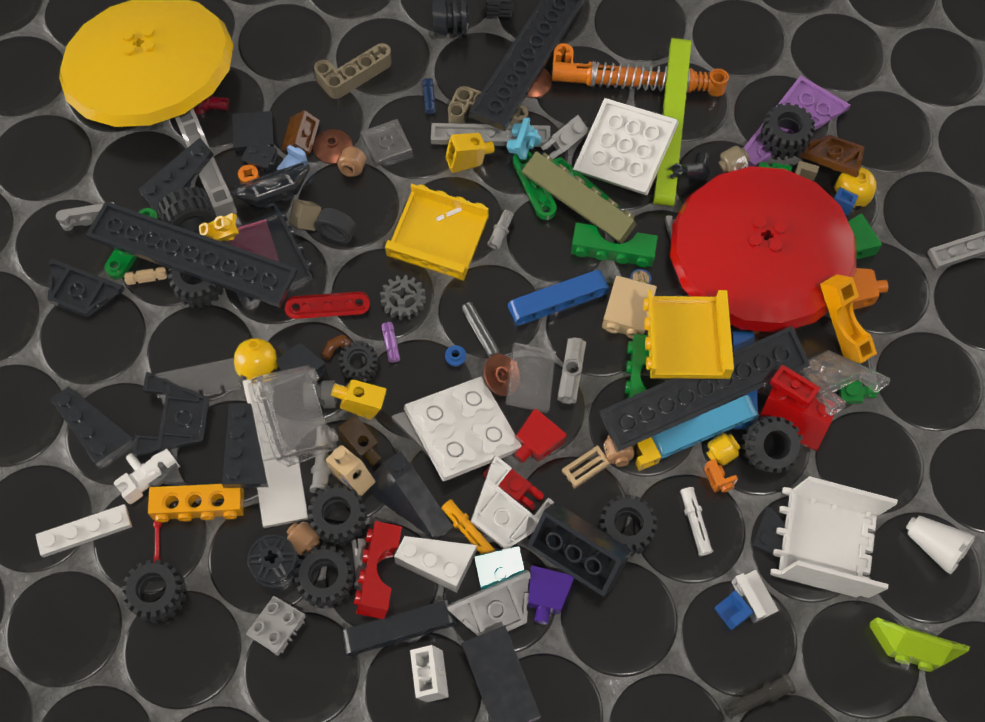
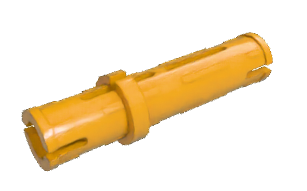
[441,500,496,554]

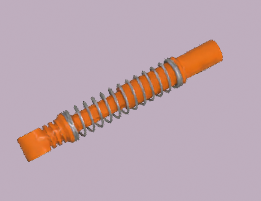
[552,43,729,97]

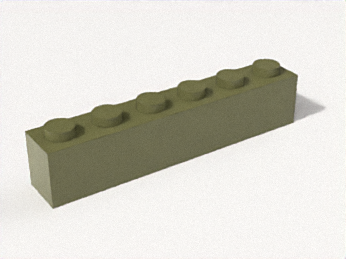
[522,151,637,244]

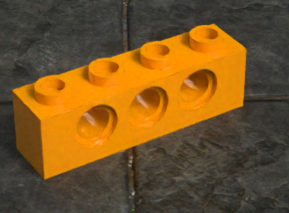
[148,484,244,522]

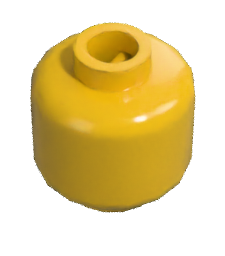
[706,433,740,466]

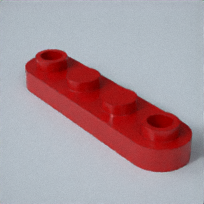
[285,292,370,319]

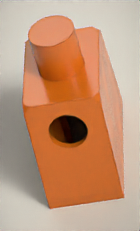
[853,268,888,310]

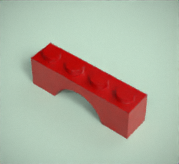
[354,521,402,619]

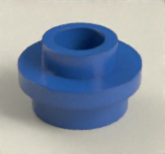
[445,345,466,366]

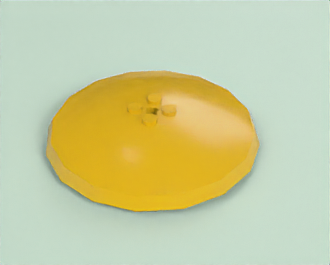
[59,0,234,127]

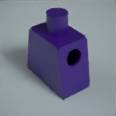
[528,565,574,624]

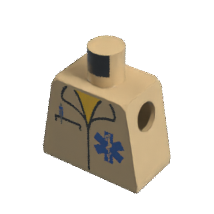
[326,445,375,496]

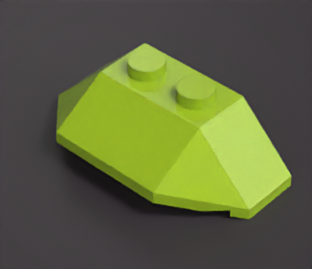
[870,617,970,672]

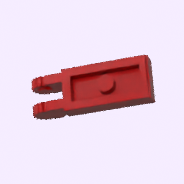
[483,465,544,511]

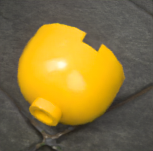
[834,167,877,208]
[234,338,278,381]

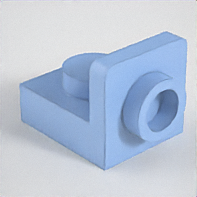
[277,145,308,170]

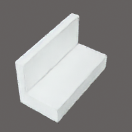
[731,570,778,623]

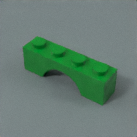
[571,223,658,267]
[625,334,649,398]

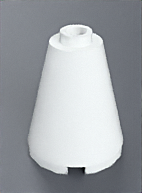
[906,516,975,575]

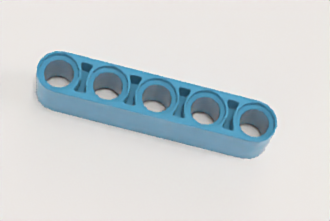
[652,395,759,459]

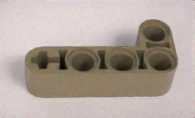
[314,43,392,99]
[448,86,528,125]

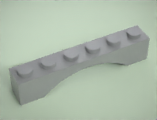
[175,108,237,217]

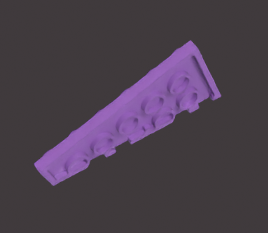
[744,75,850,167]

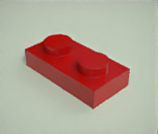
[770,364,820,408]

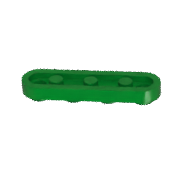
[513,151,556,220]
[105,208,159,280]

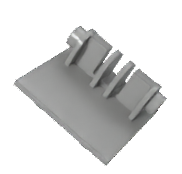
[246,596,306,656]

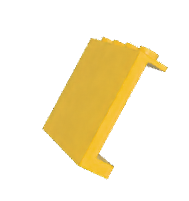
[385,184,489,281]
[643,290,734,379]

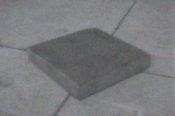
[361,119,412,167]

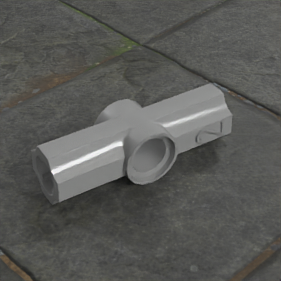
[557,337,586,404]

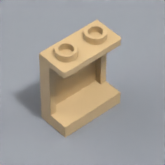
[602,276,657,338]

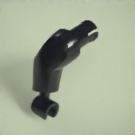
[668,152,710,181]

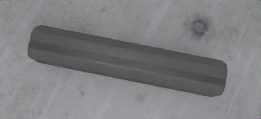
[462,302,499,357]

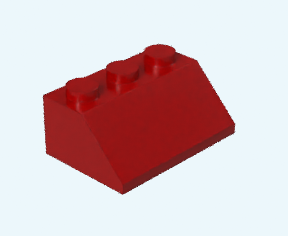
[758,386,838,451]

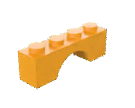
[820,274,877,364]

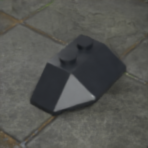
[229,161,310,208]

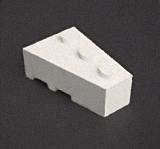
[394,536,477,593]

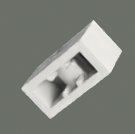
[410,645,449,702]

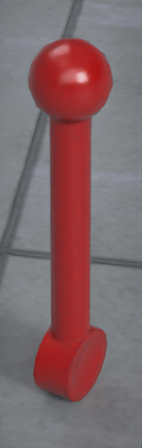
[153,521,162,563]

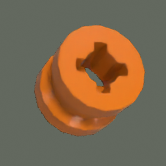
[238,165,259,183]

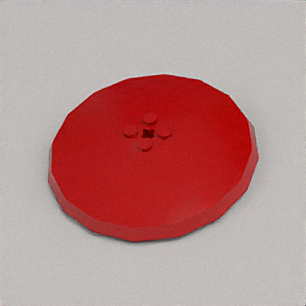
[670,166,856,333]

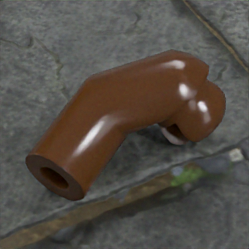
[320,335,351,360]

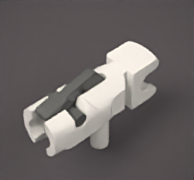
[114,449,180,504]

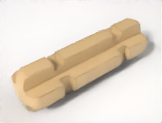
[125,267,167,285]

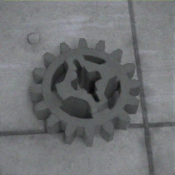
[380,275,426,320]

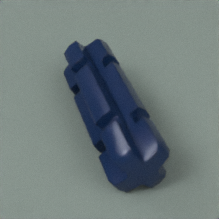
[423,78,436,114]

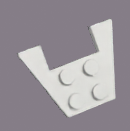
[471,456,554,549]

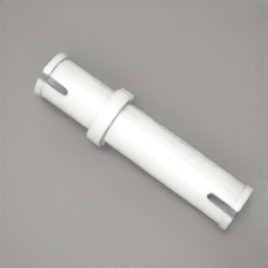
[680,487,713,556]

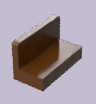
[281,110,320,155]

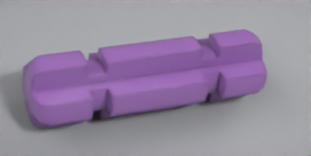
[382,322,400,363]

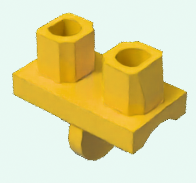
[199,213,239,241]

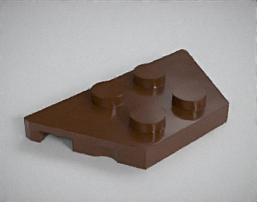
[798,135,864,178]

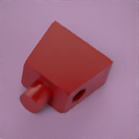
[514,408,567,463]

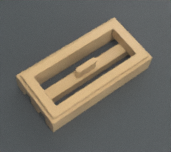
[562,445,610,489]

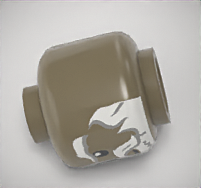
[718,146,750,173]

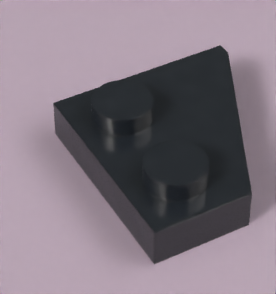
[751,506,785,559]

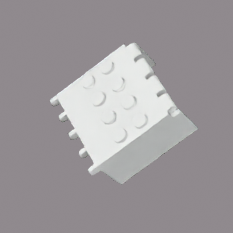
[770,476,898,598]

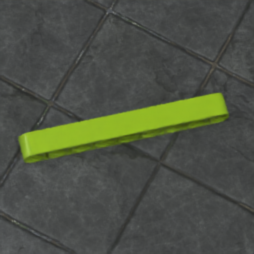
[653,38,691,207]

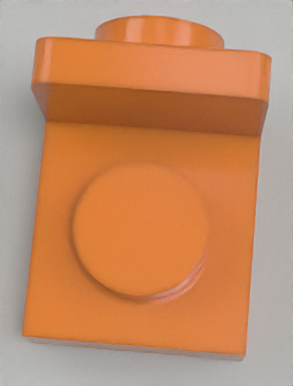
[704,459,738,493]

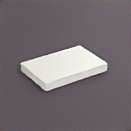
[257,455,309,528]

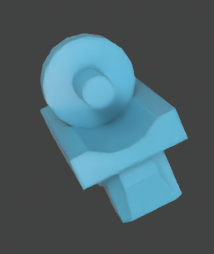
[507,118,542,160]

